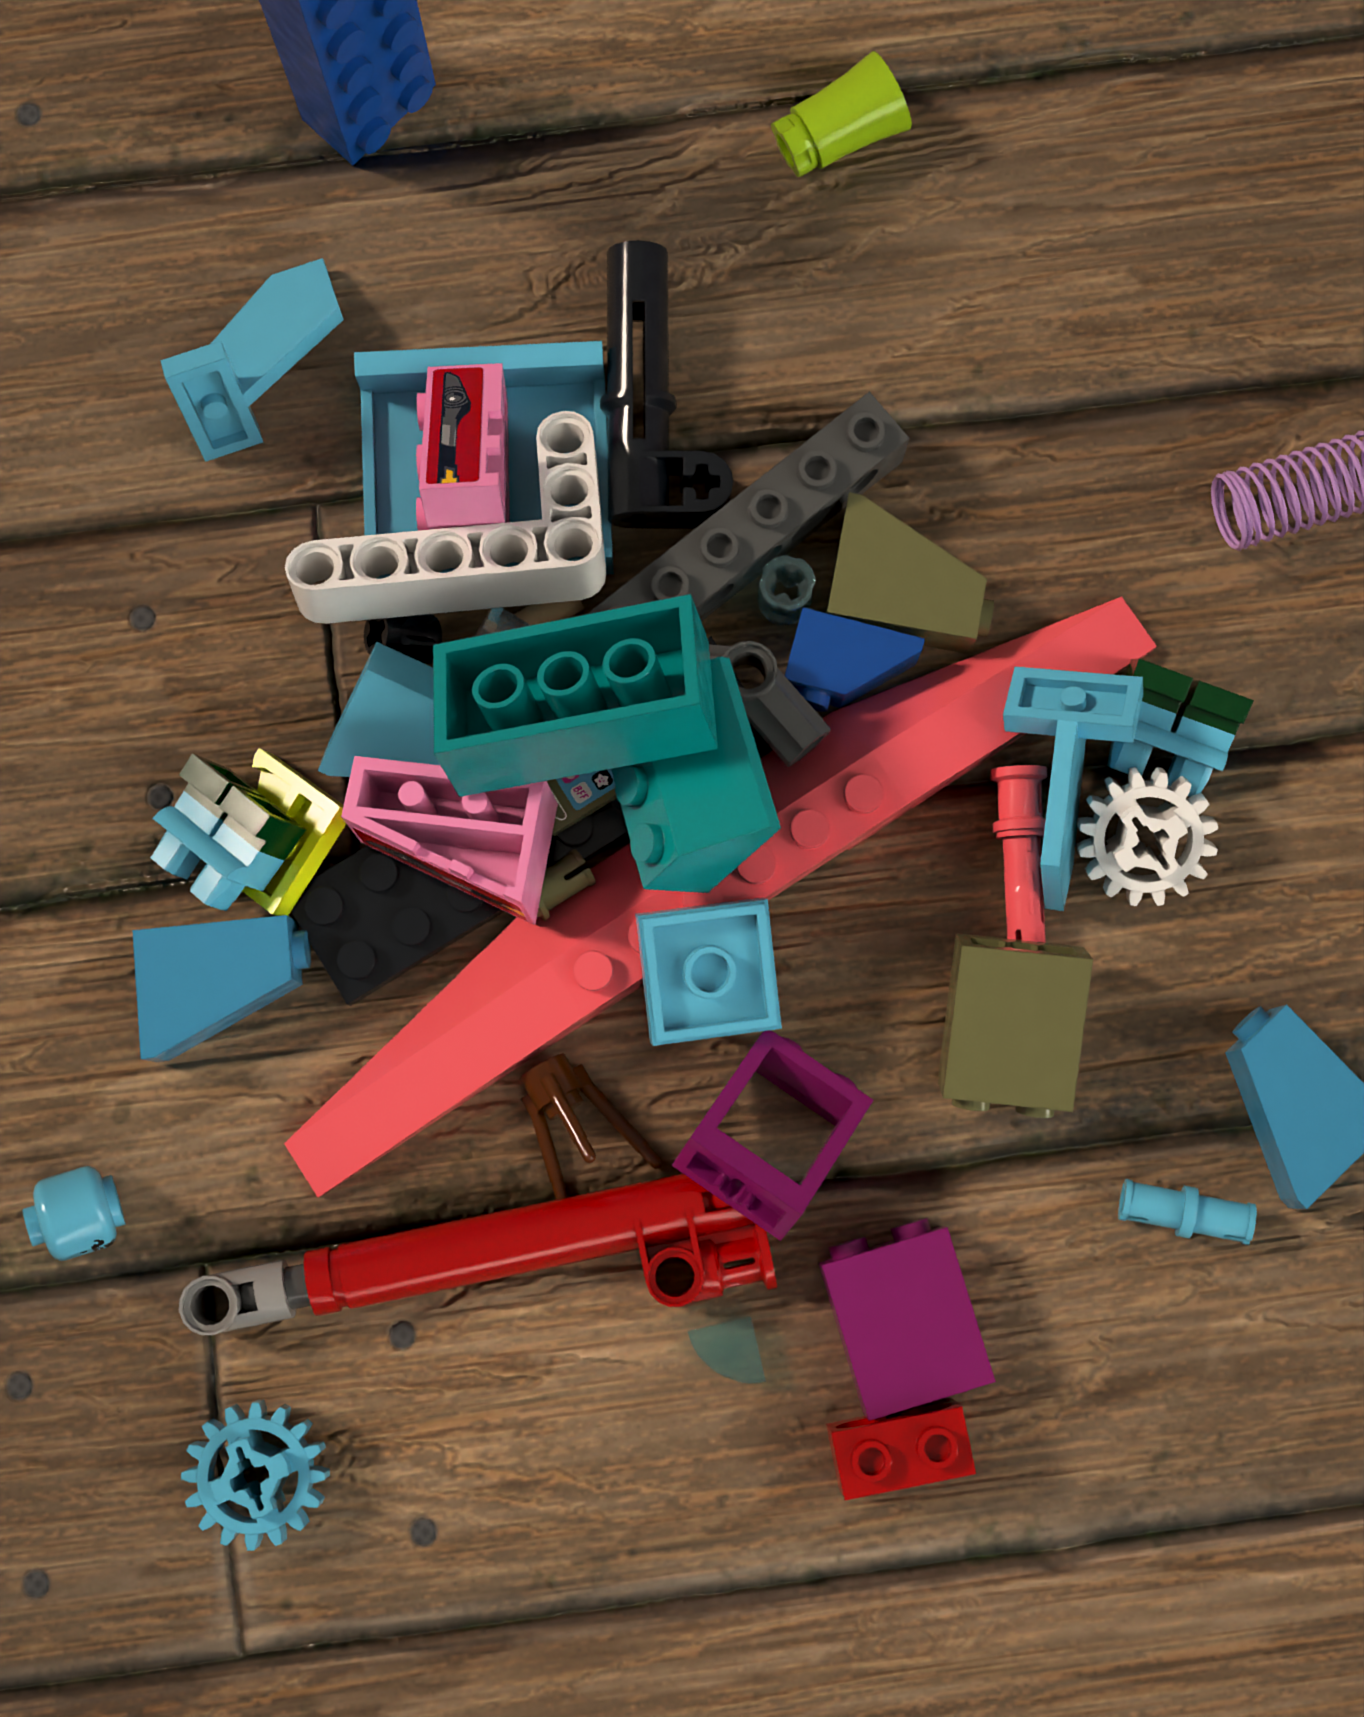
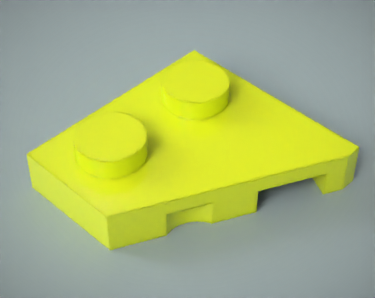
[242,748,346,916]

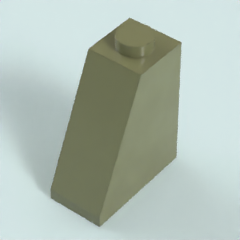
[826,492,994,654]

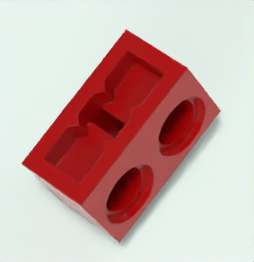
[826,1398,976,1501]

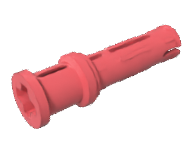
[990,765,1048,943]

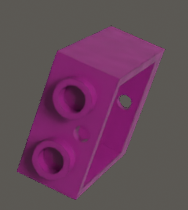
[672,1030,874,1241]

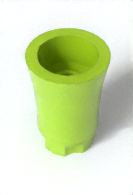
[771,51,912,177]

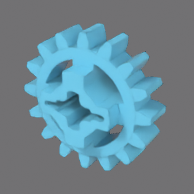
[181,1399,330,1551]

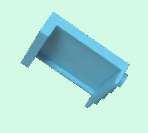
[354,341,614,579]

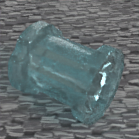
[757,555,816,625]

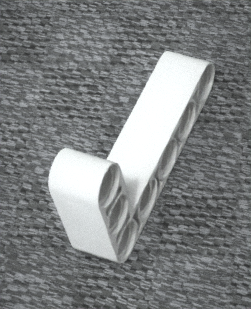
[285,411,606,624]

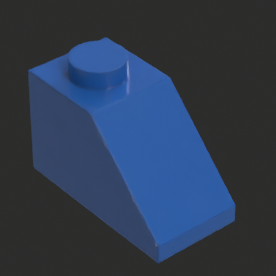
[784,607,925,712]

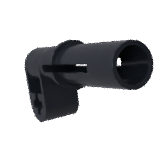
[600,240,733,529]

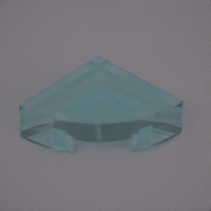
[688,1316,766,1383]

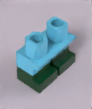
[1107,658,1254,797]
[150,753,306,911]

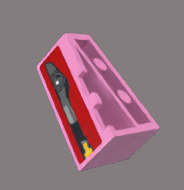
[416,363,510,531]
[341,756,558,925]

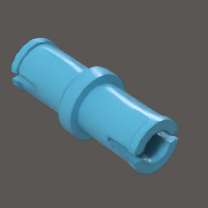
[1118,1179,1257,1245]

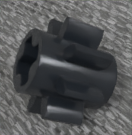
[364,614,442,664]

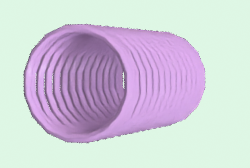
[1211,431,1364,551]

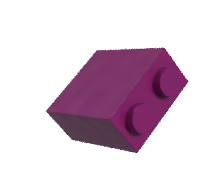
[818,1218,996,1421]

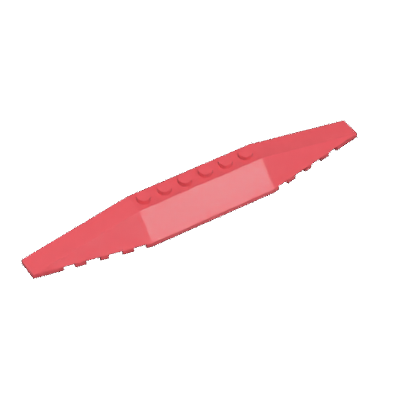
[284,596,1157,1198]

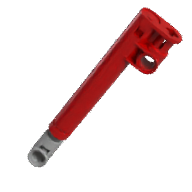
[179,1174,777,1335]

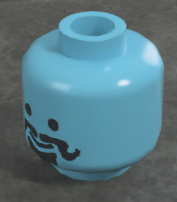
[22,1166,126,1261]

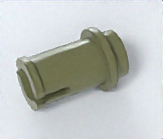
[537,849,596,921]

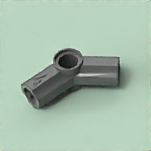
[709,641,831,767]

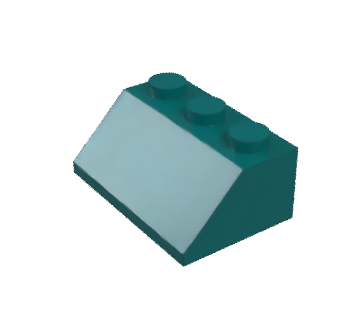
[611,657,781,893]

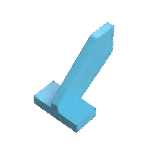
[160,258,344,462]
[1003,667,1143,911]

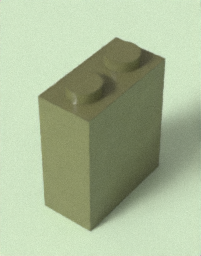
[938,933,1093,1118]

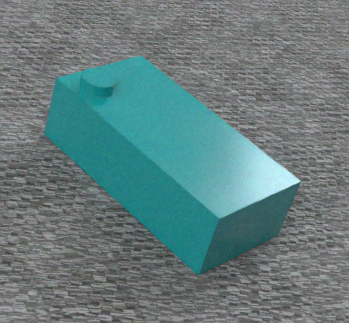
[433,594,718,797]

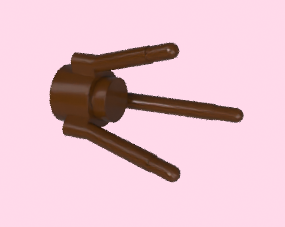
[520,1053,663,1200]

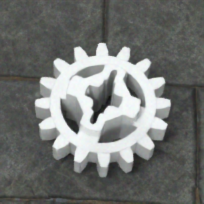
[1076,767,1218,906]

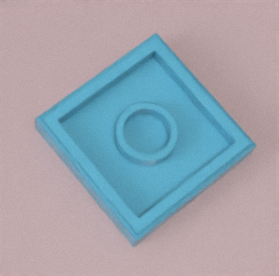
[635,897,782,1046]

